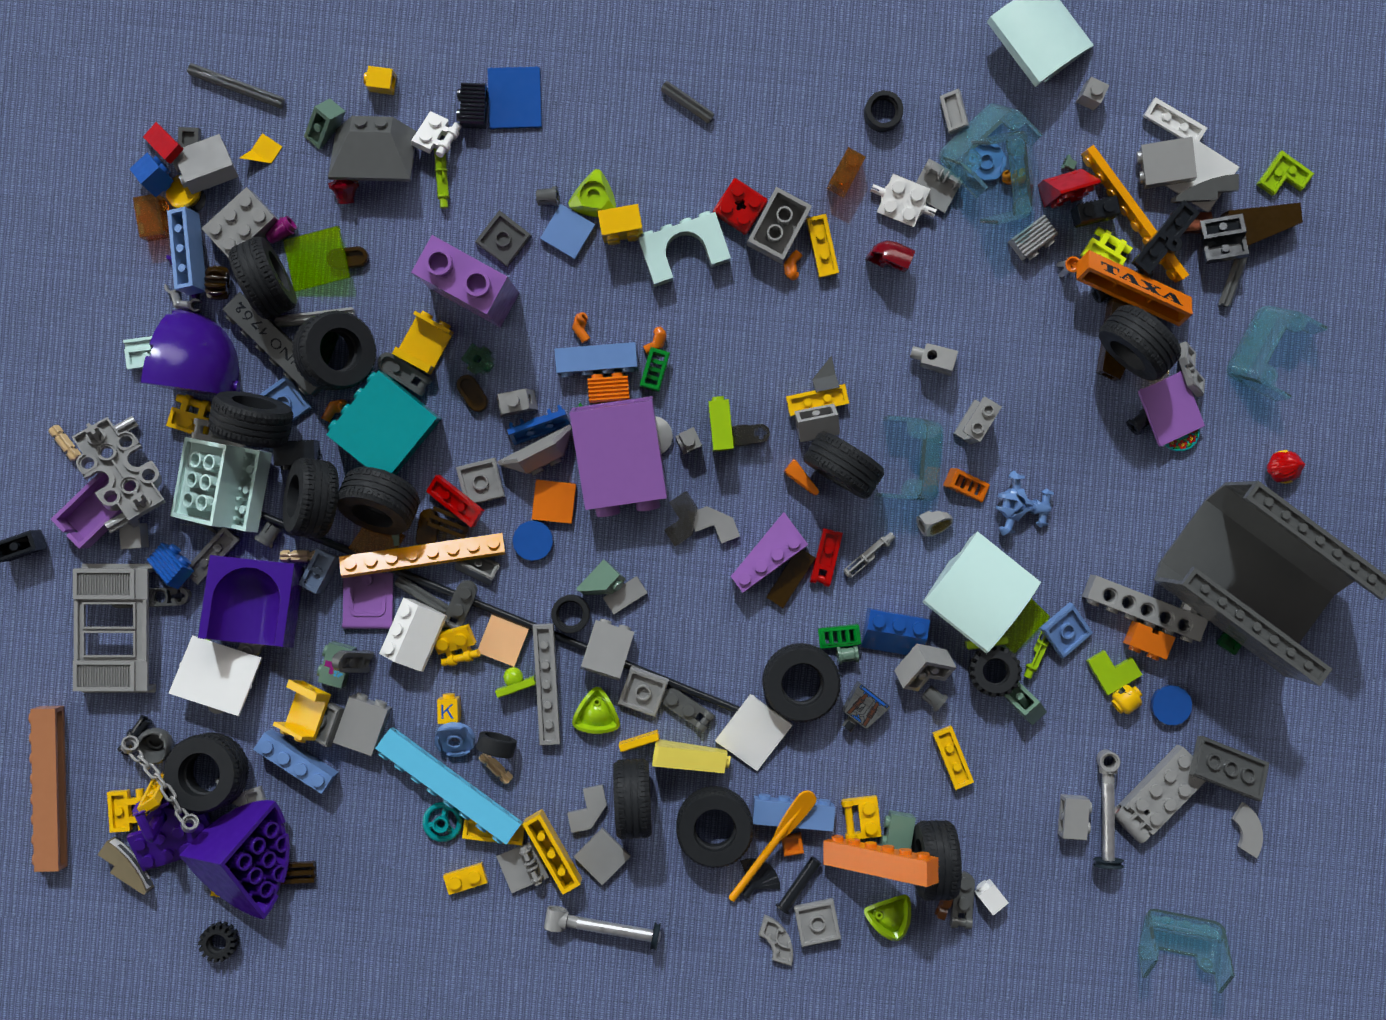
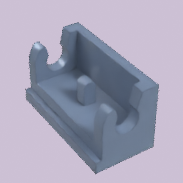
[298,548,339,594]

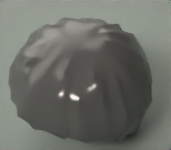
[138,727,174,764]

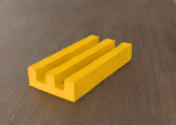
[619,730,660,752]

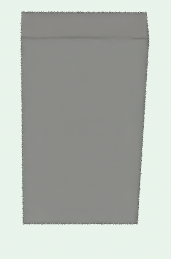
[940,89,970,135]
[603,576,648,614]

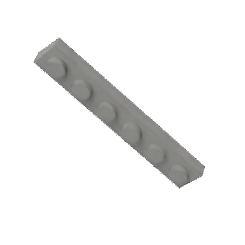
[533,623,561,745]

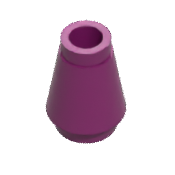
[265,216,297,244]

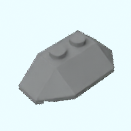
[497,425,572,476]

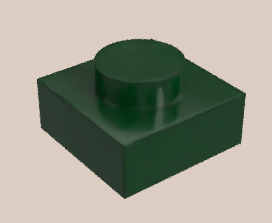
[1216,632,1242,655]

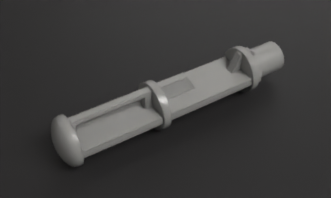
[844,532,896,578]

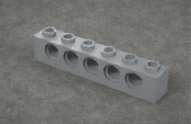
[1082,574,1209,643]

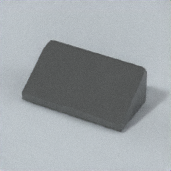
[455,557,501,586]

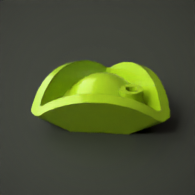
[568,169,616,217]
[572,687,620,734]
[864,894,911,941]

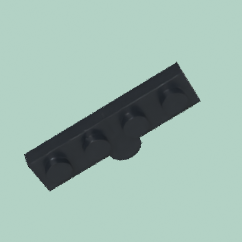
[1131,200,1200,276]

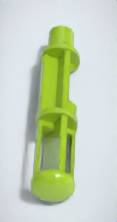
[433,148,450,209]
[1024,620,1049,679]

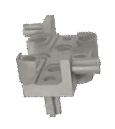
[72,416,165,533]

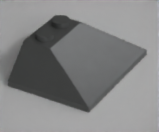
[328,116,417,182]

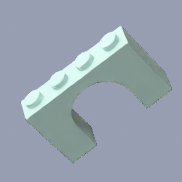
[638,211,731,287]

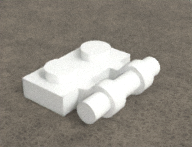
[411,111,461,158]

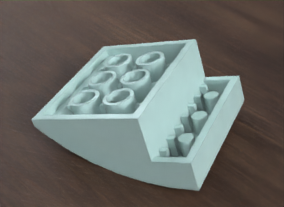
[987,0,1094,87]
[170,437,272,533]
[923,531,1041,653]

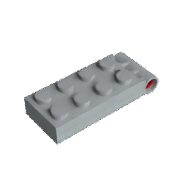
[1115,744,1206,844]

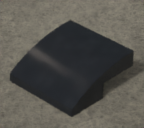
[1200,213,1249,264]

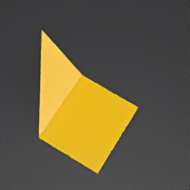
[240,133,282,163]

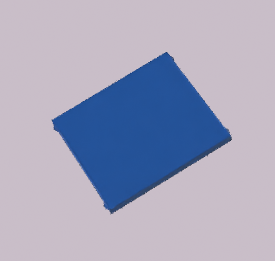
[487,66,542,129]

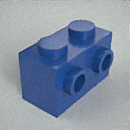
[130,152,174,197]

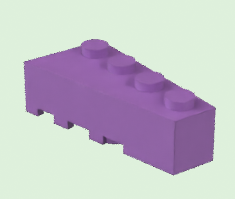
[731,512,808,593]

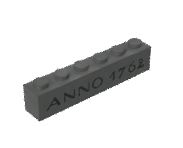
[222,292,322,396]

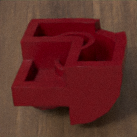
[865,240,915,273]

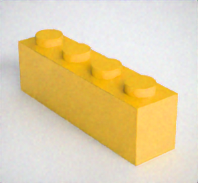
[522,809,582,895]

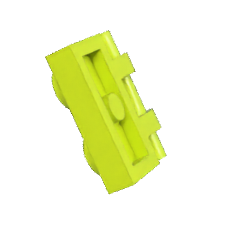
[1080,227,1133,265]

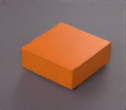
[782,832,804,857]

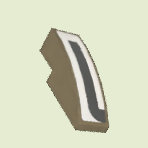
[98,837,154,895]

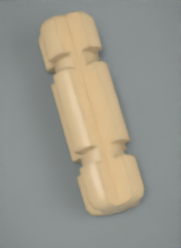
[48,425,81,461]
[280,550,315,562]
[479,753,513,784]

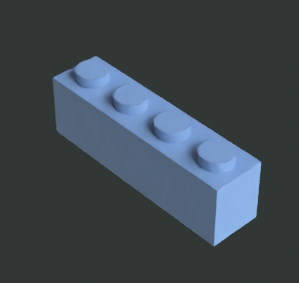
[167,207,205,295]
[554,342,638,378]
[253,729,339,794]
[752,793,835,831]

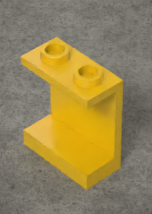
[392,310,454,375]
[273,679,331,743]

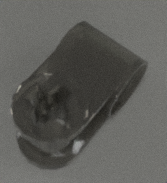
[732,424,770,447]

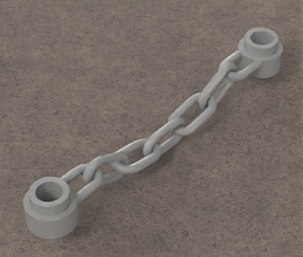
[121,735,199,833]

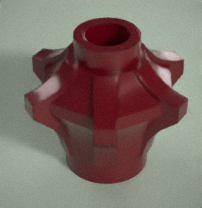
[328,180,359,204]

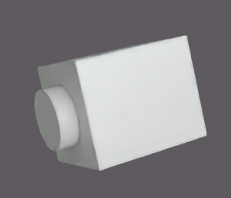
[974,879,1009,915]

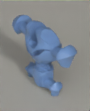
[995,470,1054,536]

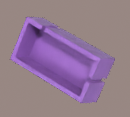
[51,473,136,549]

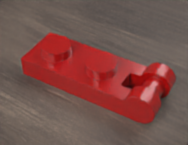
[809,528,843,587]

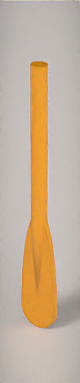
[728,791,817,902]

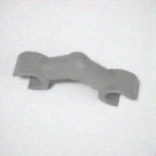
[164,281,202,313]

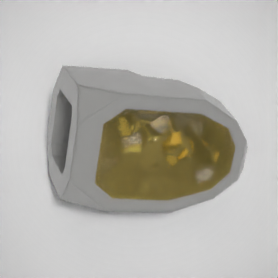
[916,511,953,537]

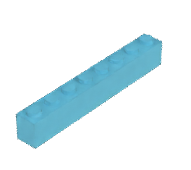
[375,727,523,845]

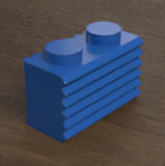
[147,542,194,589]

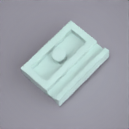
[123,336,152,370]

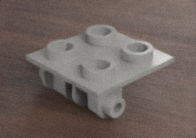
[916,159,964,213]
[496,841,549,893]

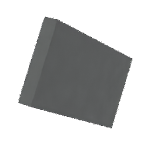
[1189,736,1269,801]

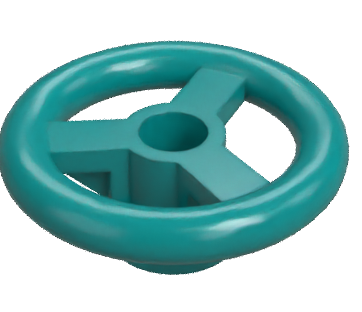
[422,802,463,842]

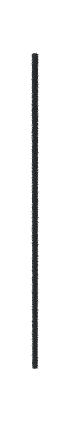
[260,511,740,713]

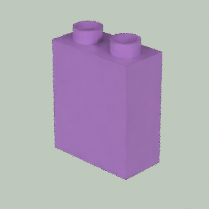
[411,235,519,328]
[569,396,667,517]

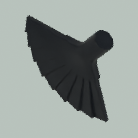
[740,858,780,898]

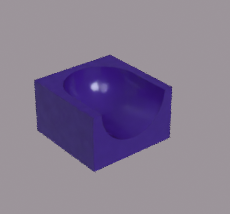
[198,555,304,648]

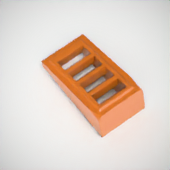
[783,459,819,496]
[943,468,990,503]

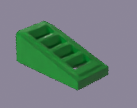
[640,347,670,393]
[817,623,861,648]

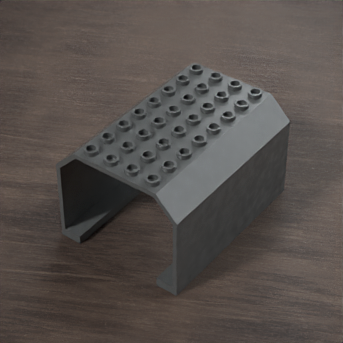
[1154,481,1386,686]

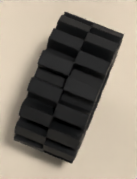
[198,921,240,963]

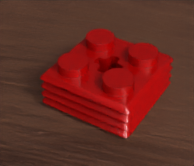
[713,178,768,235]

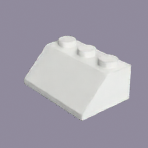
[379,598,447,672]

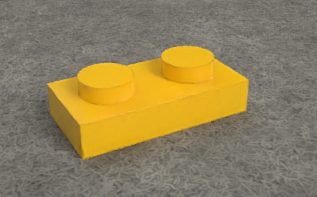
[443,862,488,895]

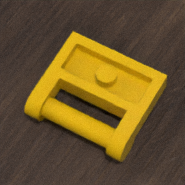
[841,795,882,839]

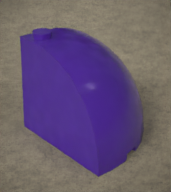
[141,309,240,395]
[179,800,290,919]

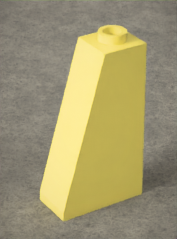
[652,739,731,773]

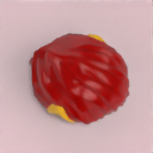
[1266,450,1305,484]

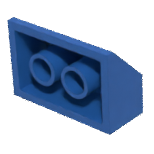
[860,608,930,655]

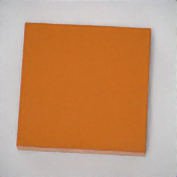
[532,479,576,524]

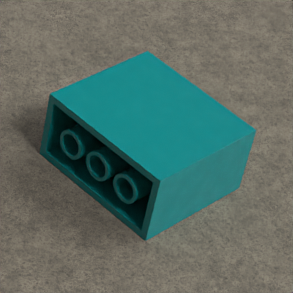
[326,371,442,475]

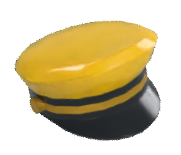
[166,175,206,212]

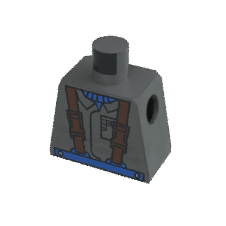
[842,681,890,732]

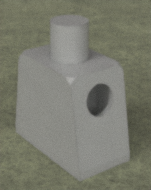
[910,343,958,376]
[497,389,538,417]

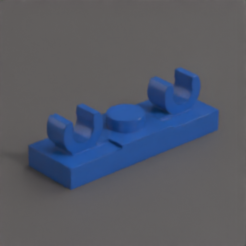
[507,405,571,445]

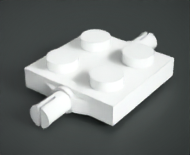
[870,174,937,227]

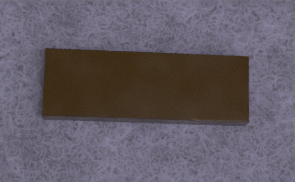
[766,550,815,608]

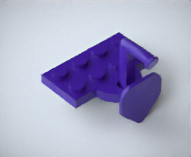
[126,789,212,871]

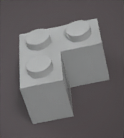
[894,644,957,691]

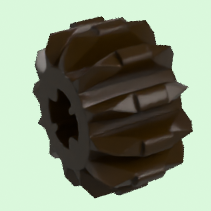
[204,265,231,300]

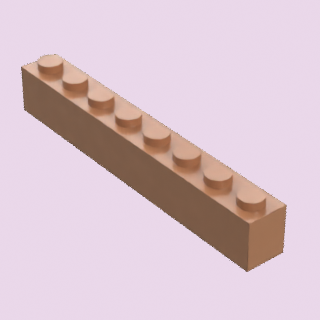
[28,706,68,872]

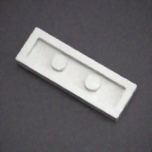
[1143,97,1207,141]

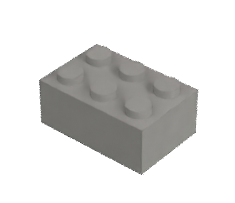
[201,187,279,258]
[746,187,812,264]

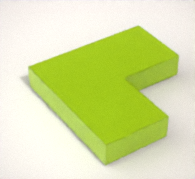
[1256,151,1315,196]
[1086,650,1142,695]

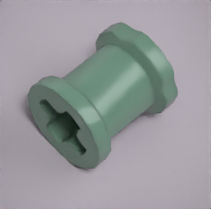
[836,645,859,665]

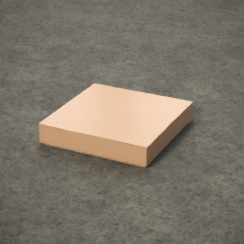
[478,614,529,667]

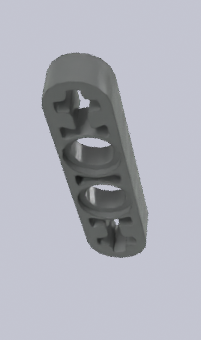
[111,586,192,608]

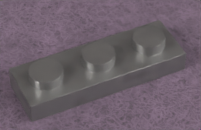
[189,527,241,585]

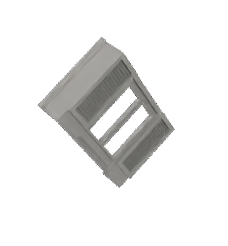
[73,564,156,693]

